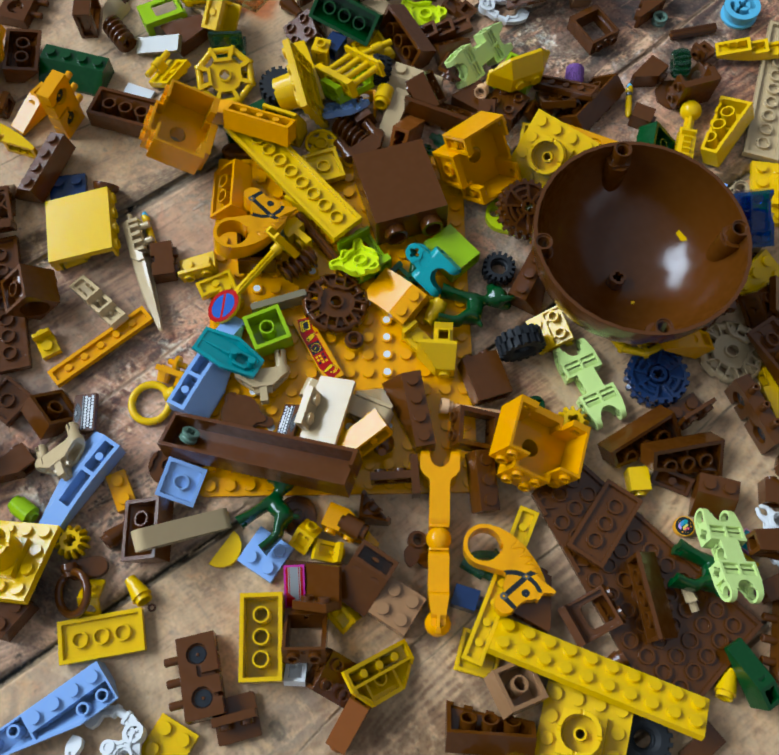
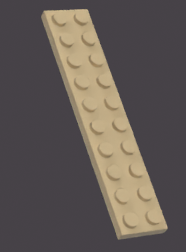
[741,20,779,163]

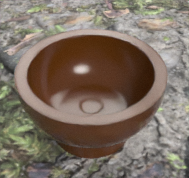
[93,181,120,195]

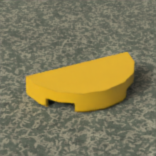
[209,531,242,568]

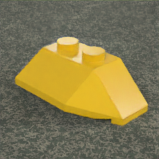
[486,48,550,92]
[341,638,414,708]

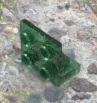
[208,31,247,57]

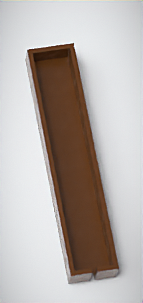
[157,411,363,498]

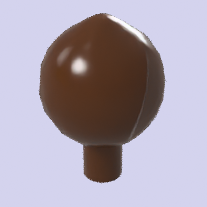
[374,435,394,456]

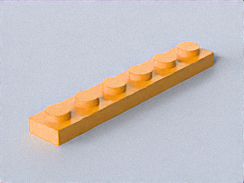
[47,306,154,388]

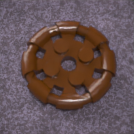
[302,273,369,334]

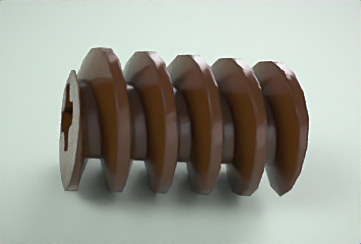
[103,15,137,53]
[332,116,369,147]
[277,246,318,283]

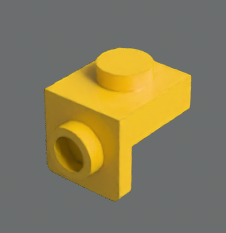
[311,538,345,564]

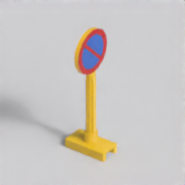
[208,226,300,324]

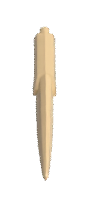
[122,214,163,331]

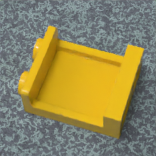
[201,0,242,39]

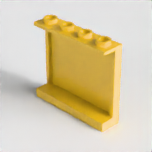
[45,186,121,271]

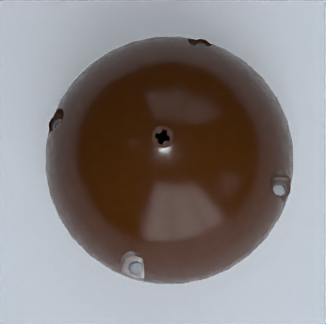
[531,141,752,345]

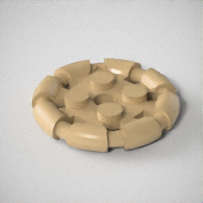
[700,321,764,384]

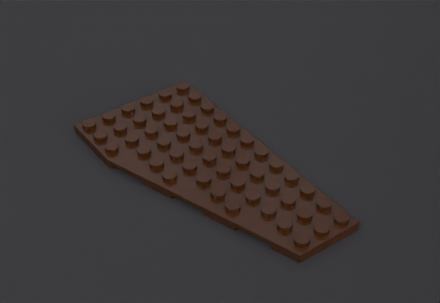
[531,463,764,697]

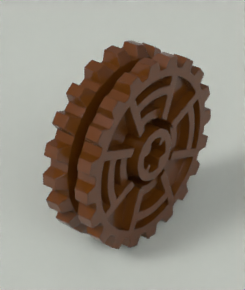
[495,178,543,240]

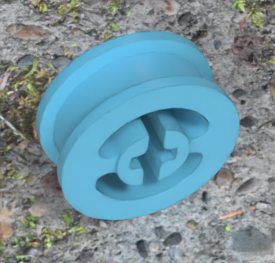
[720,0,761,30]

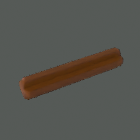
[669,23,717,40]

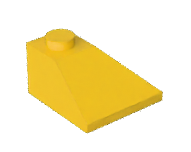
[417,338,457,379]

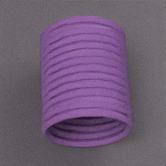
[565,63,584,83]

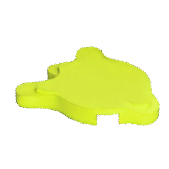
[401,0,447,26]
[328,238,381,277]

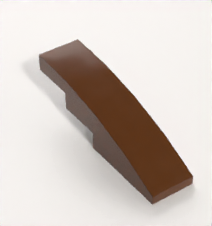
[419,14,474,44]

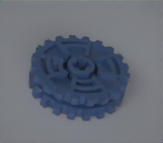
[623,346,690,408]

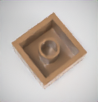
[368,576,427,638]
[484,663,549,720]

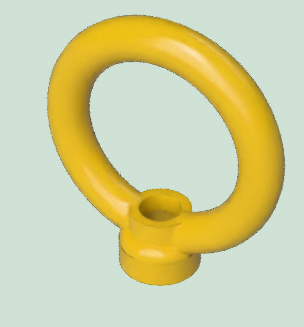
[128,381,175,426]

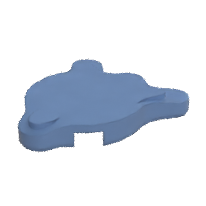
[322,99,370,119]

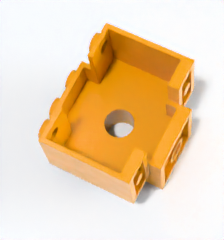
[139,79,221,175]
[432,111,522,205]
[489,394,591,492]

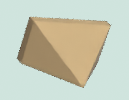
[355,388,393,411]

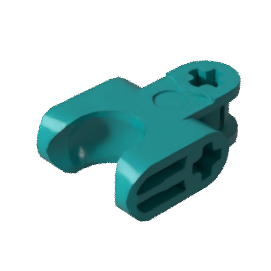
[405,243,461,297]

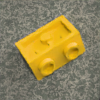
[177,251,219,283]

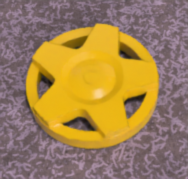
[305,129,337,154]

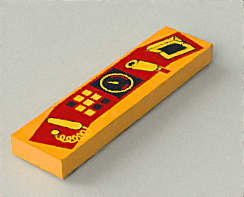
[292,316,344,379]

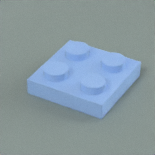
[155,456,208,508]
[237,526,295,583]

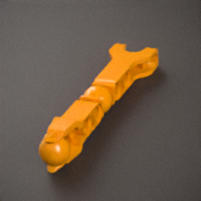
[419,450,460,638]

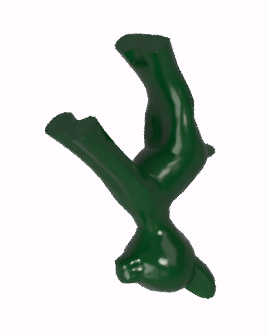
[436,283,515,328]
[235,479,300,556]
[667,539,758,597]

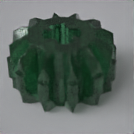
[669,48,692,78]

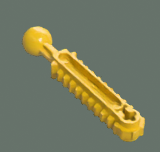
[674,100,702,159]

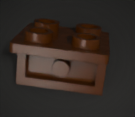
[210,691,262,746]

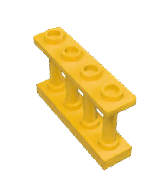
[314,44,386,99]

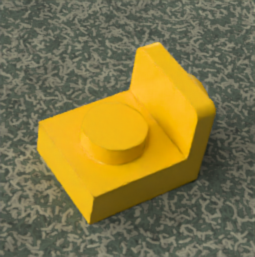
[311,37,331,66]
[401,320,431,353]
[31,327,63,361]
[288,518,323,556]

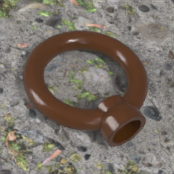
[55,562,92,619]

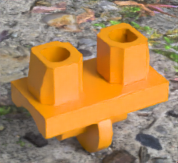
[155,355,188,386]

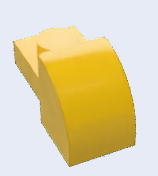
[283,217,313,250]

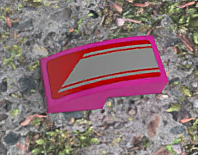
[283,564,306,608]

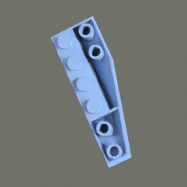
[166,316,245,418]
[39,431,126,530]
[0,661,119,755]

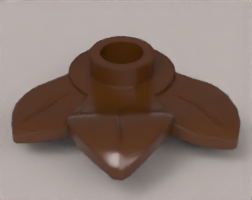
[404,531,429,569]

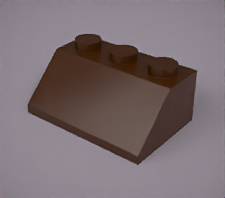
[2,28,42,83]
[120,496,174,564]

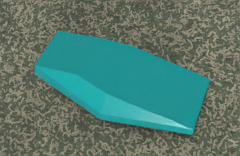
[192,327,265,380]

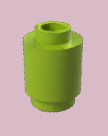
[7,495,39,523]

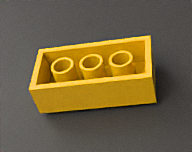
[238,592,285,684]

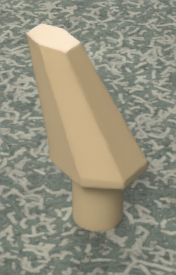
[681,590,699,613]

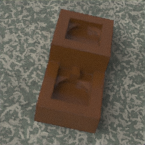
[441,0,478,19]

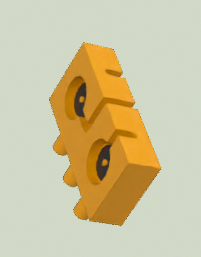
[36,69,85,140]

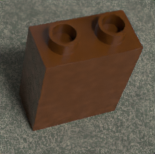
[352,139,448,245]

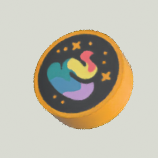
[672,516,695,538]

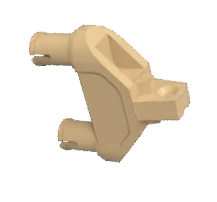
[235,349,291,405]
[35,422,86,481]

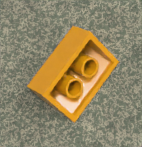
[210,158,253,219]

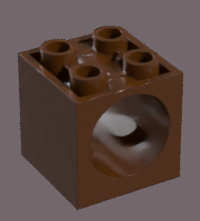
[0,263,60,320]

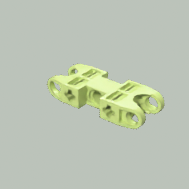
[444,21,513,89]
[553,338,627,431]
[694,508,764,604]

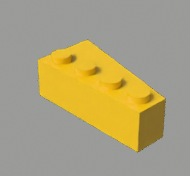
[700,95,754,167]

